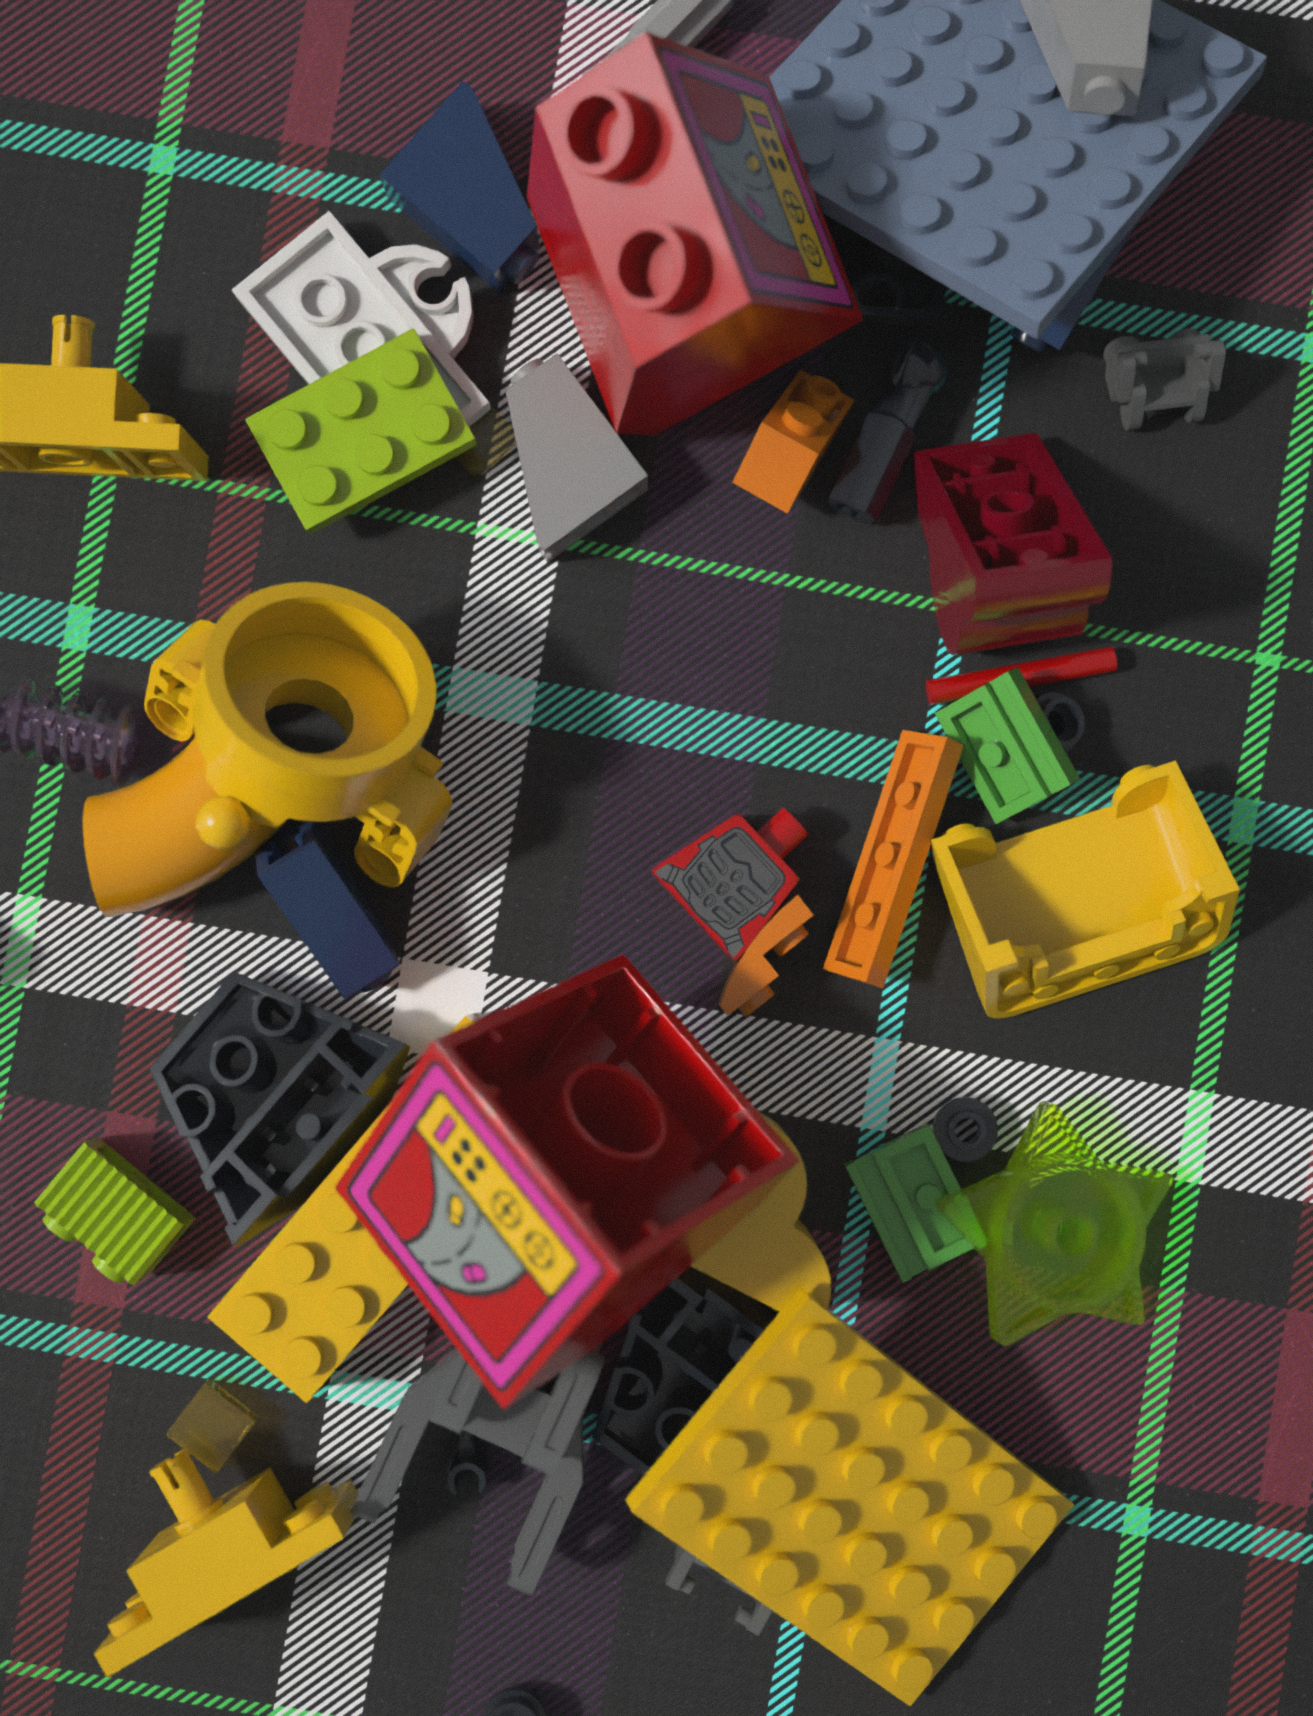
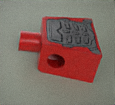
[652,807,809,961]

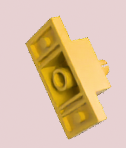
[0,315,209,481]
[94,1448,359,1677]

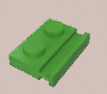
[934,667,1080,824]
[844,1123,987,1283]

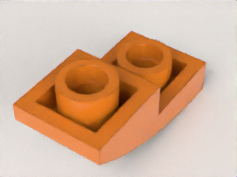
[718,895,813,1017]

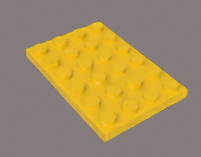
[625,1287,1074,1707]

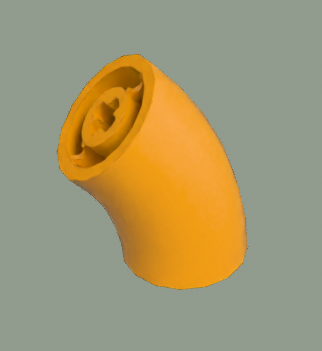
[83,737,289,917]

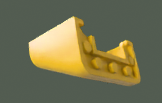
[931,760,1240,1019]

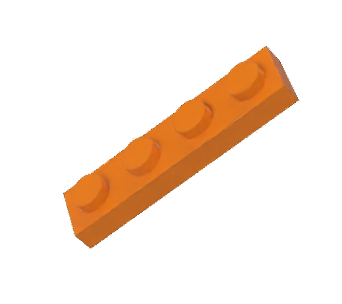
[823,730,964,989]

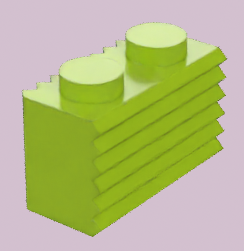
[34,1137,196,1285]

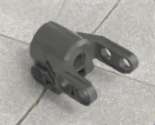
[350,1341,605,1596]

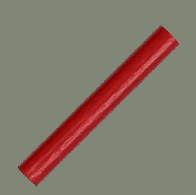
[925,646,1117,705]

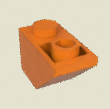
[732,370,855,514]

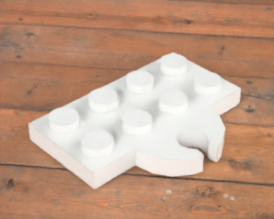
[232,211,491,427]

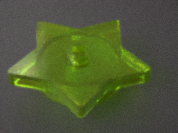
[936,1101,1173,1346]

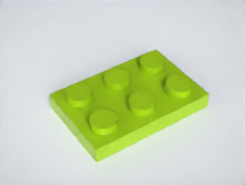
[245,328,477,536]

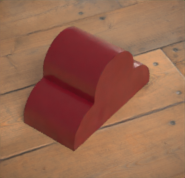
[913,432,1112,655]

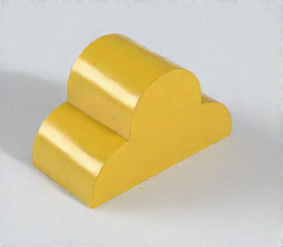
[690,1112,831,1311]

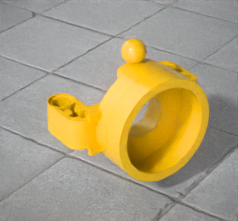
[144,582,452,888]

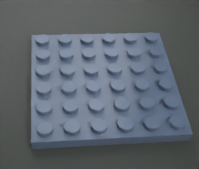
[770,0,1268,339]

